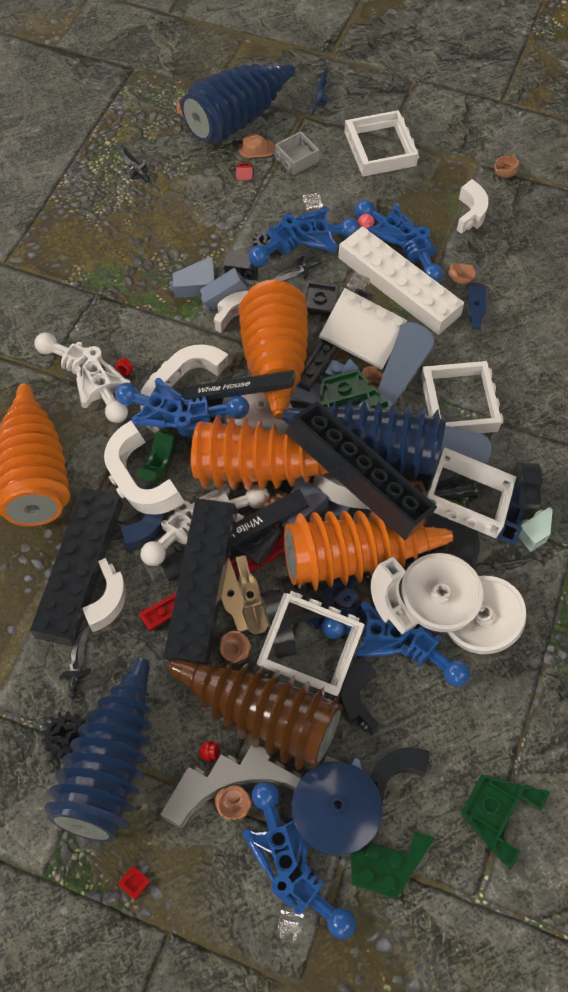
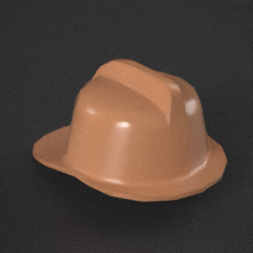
[239,133,275,158]

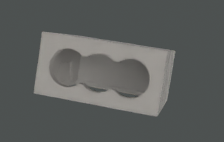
[274,131,319,175]

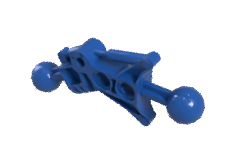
[355,199,444,283]
[249,206,360,267]
[115,378,250,436]
[321,601,470,687]
[242,781,357,940]

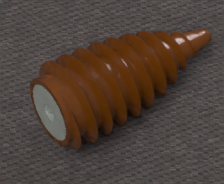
[168,659,343,770]

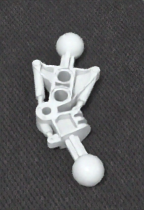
[34,332,131,423]
[140,482,270,566]

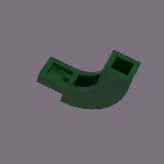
[137,429,179,484]

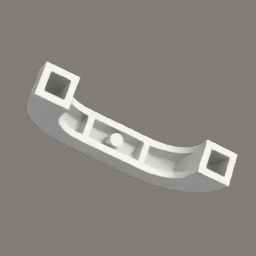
[140,345,229,433]
[104,421,185,514]

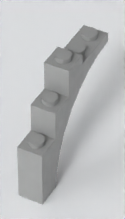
[160,743,303,829]

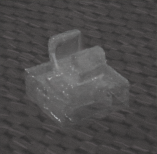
[277,910,304,942]

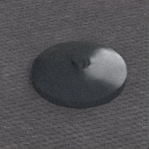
[405,513,480,569]

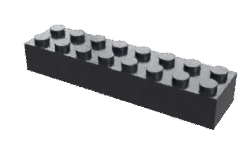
[285,401,437,540]
[30,487,123,647]
[163,498,238,665]

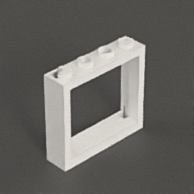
[344,110,419,177]
[421,361,503,433]
[426,447,516,538]
[257,591,365,696]

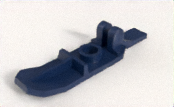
[311,67,329,115]
[468,283,486,330]

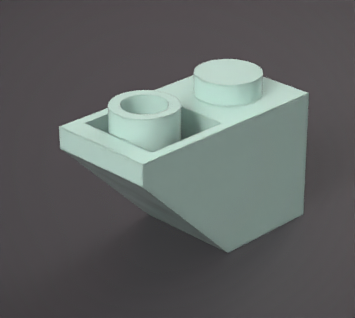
[519,507,553,552]

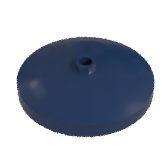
[292,762,382,856]

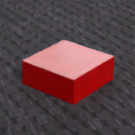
[118,866,151,900]

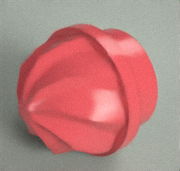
[358,214,374,230]

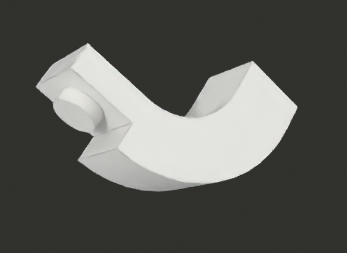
[457,179,488,234]
[214,291,248,333]
[313,473,367,509]
[371,557,419,634]
[82,558,126,632]

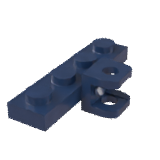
[304,572,367,630]

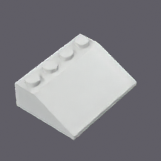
[319,288,408,370]

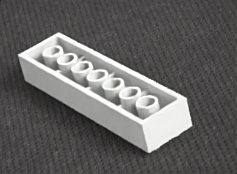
[338,226,464,335]

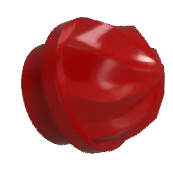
[115,358,133,376]
[199,740,220,763]

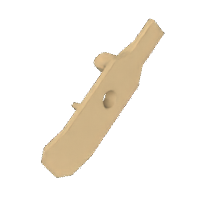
[236,555,268,635]
[221,559,248,632]

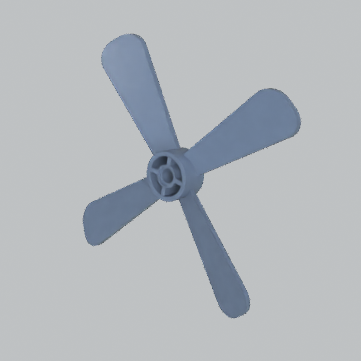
[290,322,492,518]

